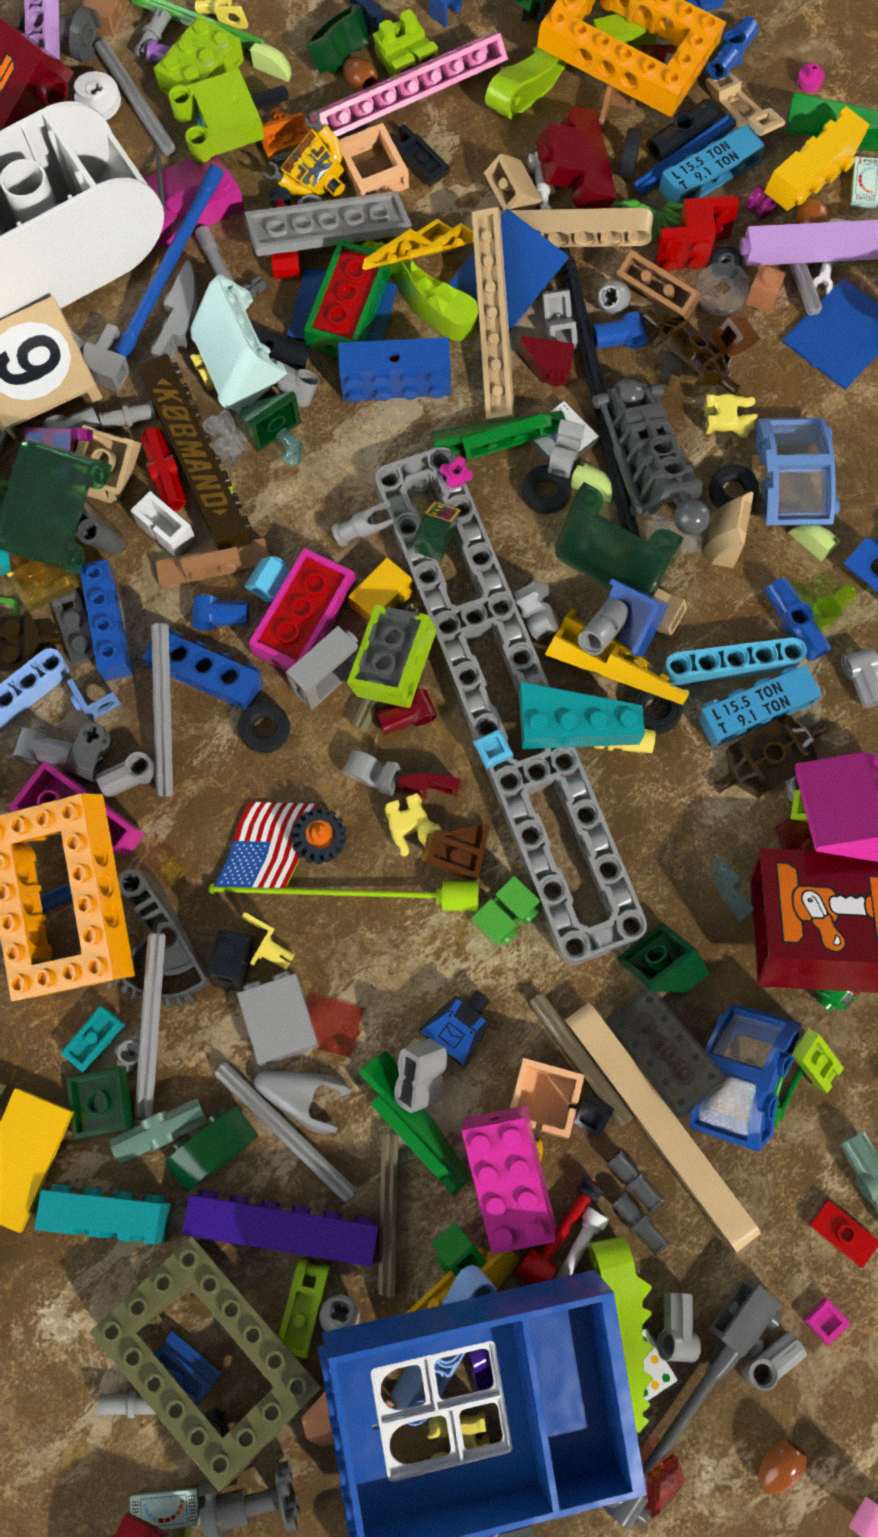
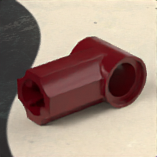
[375,689,437,735]

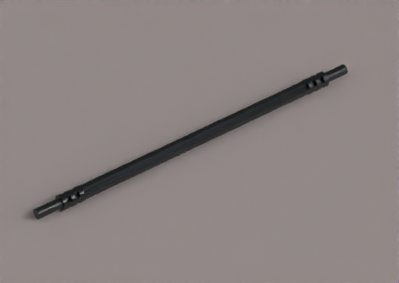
[558,247,646,574]

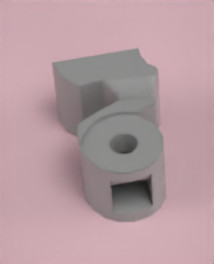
[548,419,585,478]
[514,581,560,641]
[342,750,403,796]

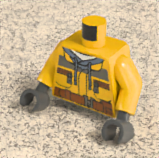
[262,109,345,197]

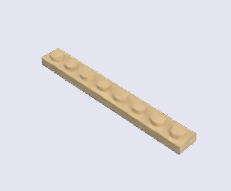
[472,207,515,422]

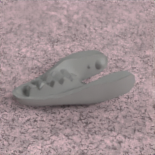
[254,1071,352,1134]

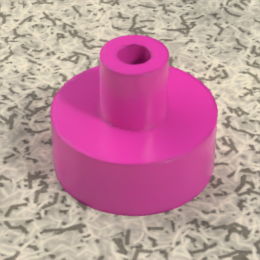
[797,63,825,93]

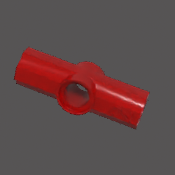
[140,427,187,511]

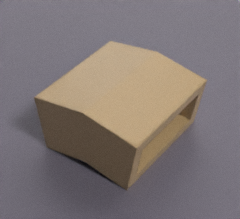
[654,588,687,637]

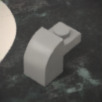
[83,323,131,393]

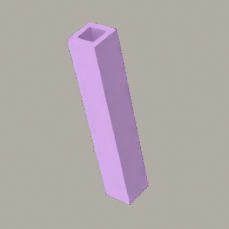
[740,220,878,266]

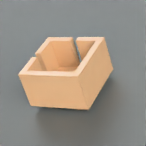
[509,1058,585,1139]

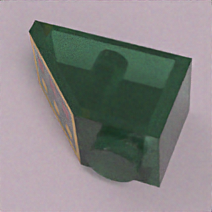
[414,502,461,561]

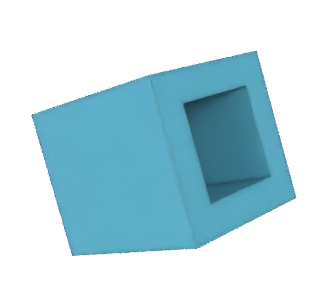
[244,556,291,603]

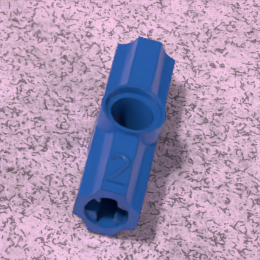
[706,15,759,81]
[763,577,831,662]

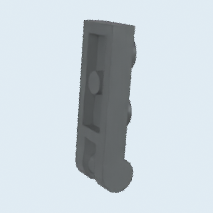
[49,585,95,667]

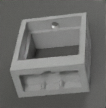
[286,626,359,710]

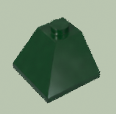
[235,391,301,453]
[616,922,709,993]

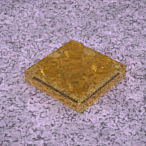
[7,548,81,612]

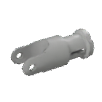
[332,501,396,547]

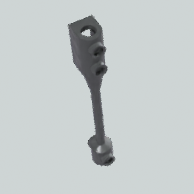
[603,1276,782,1530]

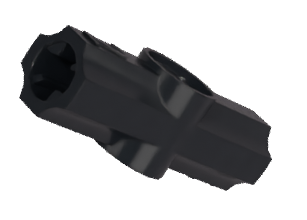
[646,98,720,160]

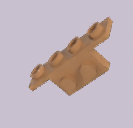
[155,538,269,588]

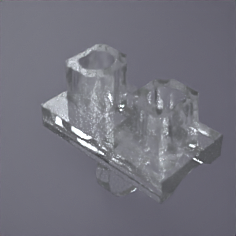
[202,410,249,468]

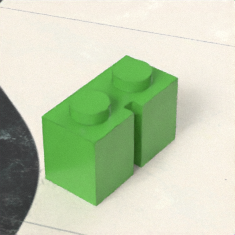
[471,876,540,948]

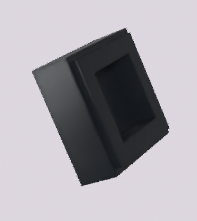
[573,1093,614,1137]

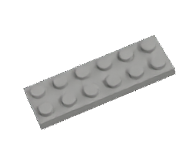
[244,191,412,256]

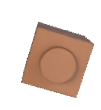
[745,264,786,313]

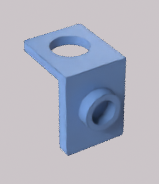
[67,678,121,721]

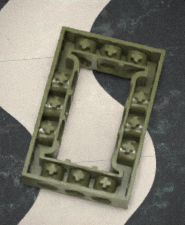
[90,1236,324,1492]

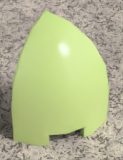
[250,43,292,82]
[571,461,613,504]
[788,525,841,562]

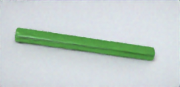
[131,0,264,51]

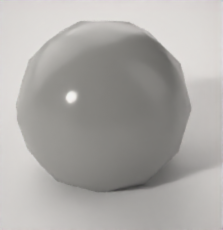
[597,279,631,315]
[319,1294,360,1332]

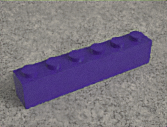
[182,1189,379,1267]

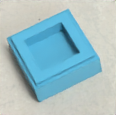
[473,729,513,769]

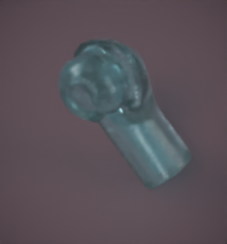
[277,428,303,467]

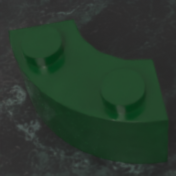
[306,3,371,74]
[165,1106,259,1193]

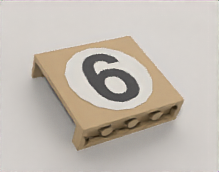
[0,296,103,440]

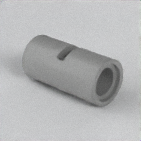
[578,599,630,655]

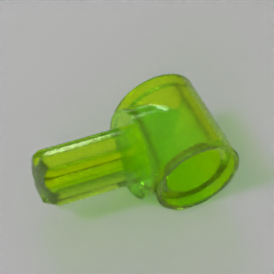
[812,584,858,632]

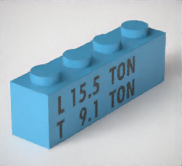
[659,124,765,204]
[697,665,822,748]

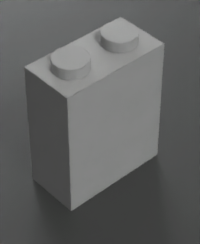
[237,971,320,1067]

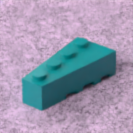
[519,682,645,749]
[34,1184,173,1245]

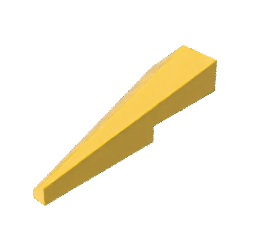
[362,219,474,270]
[545,607,690,705]

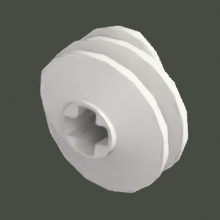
[74,71,121,120]

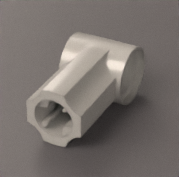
[271,357,320,407]
[43,406,102,445]
[841,648,878,708]
[12,728,74,769]
[96,752,155,799]
[657,1293,701,1363]
[742,1331,808,1390]

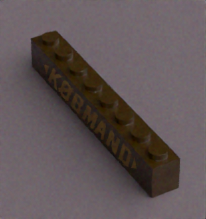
[137,353,253,551]

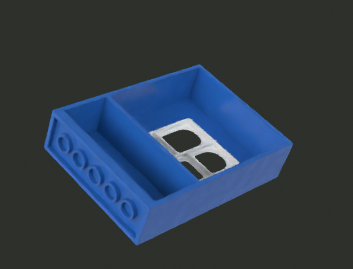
[317,1270,647,1537]

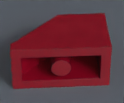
[519,336,575,387]

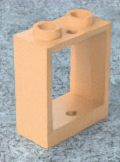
[339,123,409,196]

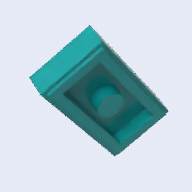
[60,1005,126,1073]

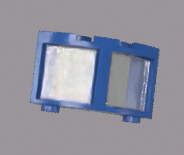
[687,1004,802,1152]

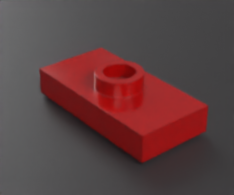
[808,1200,878,1268]

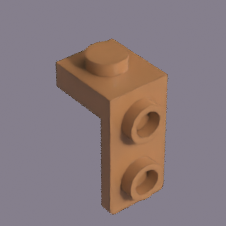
[596,85,637,134]

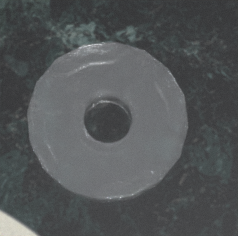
[695,262,749,316]

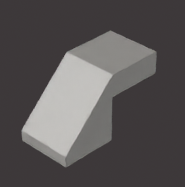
[541,288,578,350]

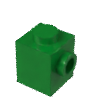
[431,1222,487,1277]

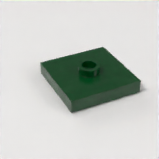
[66,1066,134,1140]

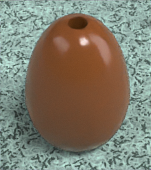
[343,57,378,92]
[796,199,828,224]
[758,1438,807,1495]

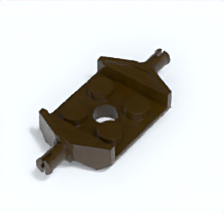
[642,309,740,395]
[0,611,62,671]
[713,714,829,799]

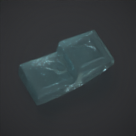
[710,857,754,922]

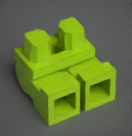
[373,9,439,77]

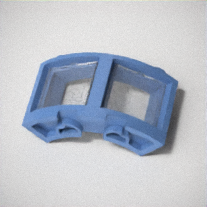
[755,417,840,526]

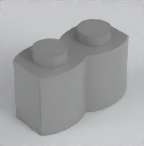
[394,1038,447,1113]

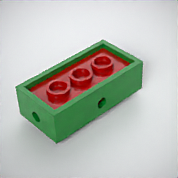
[304,240,392,357]

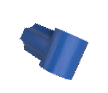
[593,312,649,349]
[192,595,250,631]

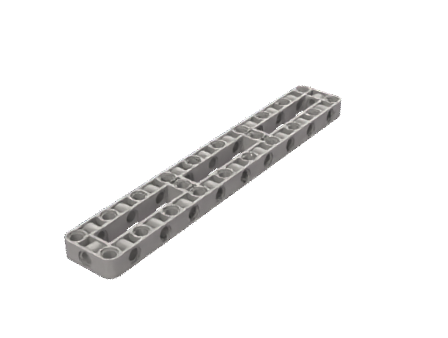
[375,447,647,965]

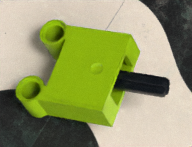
[168,68,289,163]

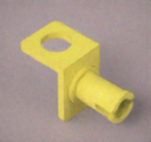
[195,0,249,29]
[241,912,295,971]

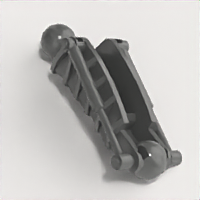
[592,378,710,536]

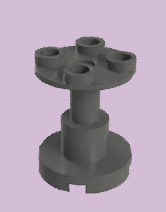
[17,6,101,63]
[198,1460,300,1537]

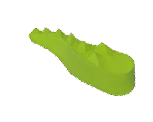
[485,47,568,120]
[362,240,478,341]
[588,1236,654,1433]

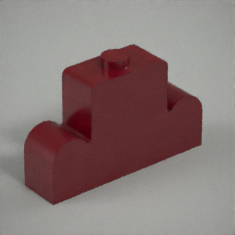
[536,107,617,209]

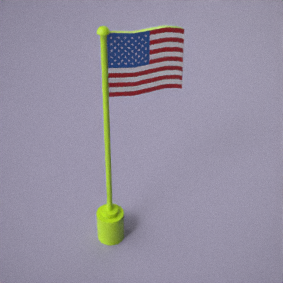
[208,802,479,912]

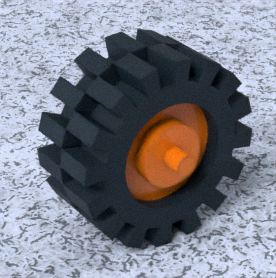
[290,808,347,864]

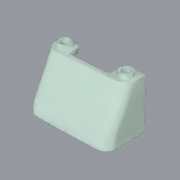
[190,274,287,413]

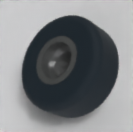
[710,246,742,280]

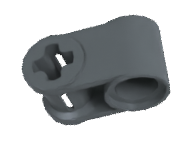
[65,722,112,782]

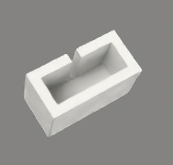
[130,491,196,557]

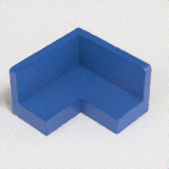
[606,578,670,656]

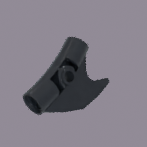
[250,320,310,371]

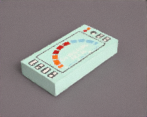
[850,156,878,209]
[130,1487,200,1530]

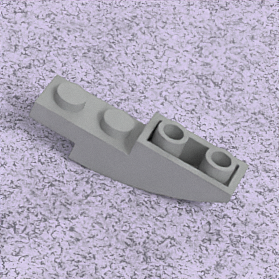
[151,261,199,360]

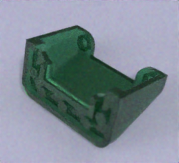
[0,439,112,575]
[555,482,684,596]

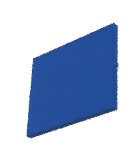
[448,208,569,333]
[287,267,398,342]
[782,278,878,390]

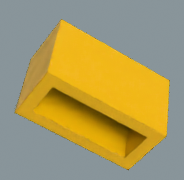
[348,557,413,623]

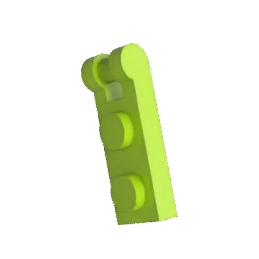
[791,1028,844,1094]
[279,1257,332,1359]

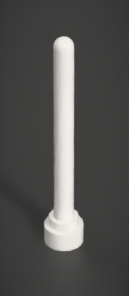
[555,1206,610,1279]

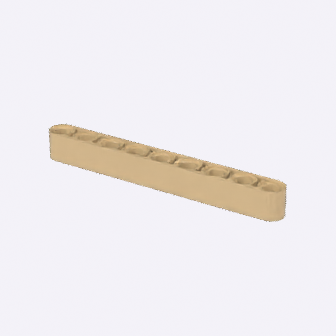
[563,1003,761,1253]

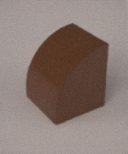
[711,317,760,356]

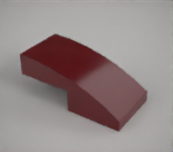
[398,773,461,799]

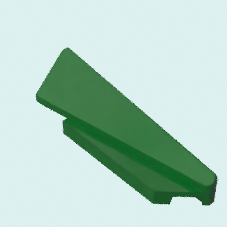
[785,93,878,152]
[431,410,566,461]
[358,1051,471,1195]

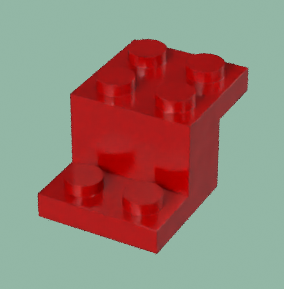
[654,196,739,271]

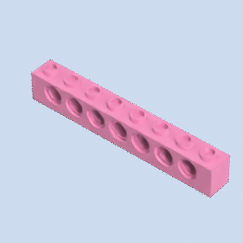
[309,33,508,137]

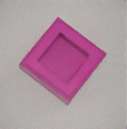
[802,1297,851,1346]

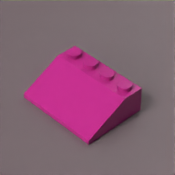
[144,155,244,252]
[794,752,878,862]

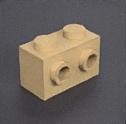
[484,153,542,211]

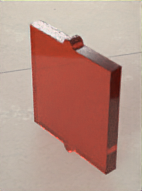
[308,995,364,1058]

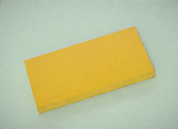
[0,1088,74,1233]

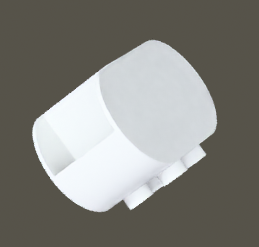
[0,101,164,320]

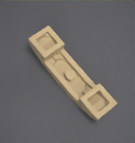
[705,72,785,136]

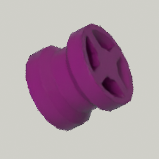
[744,185,777,220]

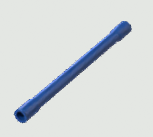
[113,164,224,360]

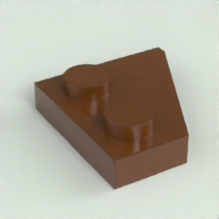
[421,824,490,881]

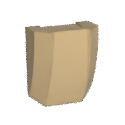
[73,425,142,503]
[702,492,754,568]

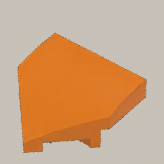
[260,107,311,162]

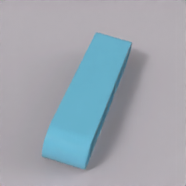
[663,638,807,686]

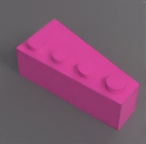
[8,761,145,857]

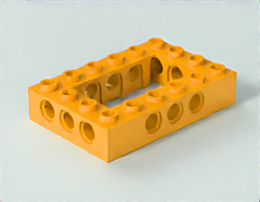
[537,0,726,117]
[0,793,135,1001]

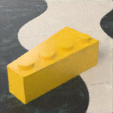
[764,106,870,211]

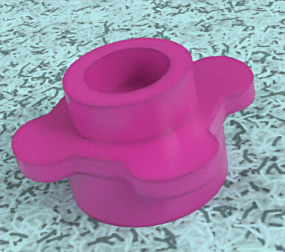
[440,457,473,488]

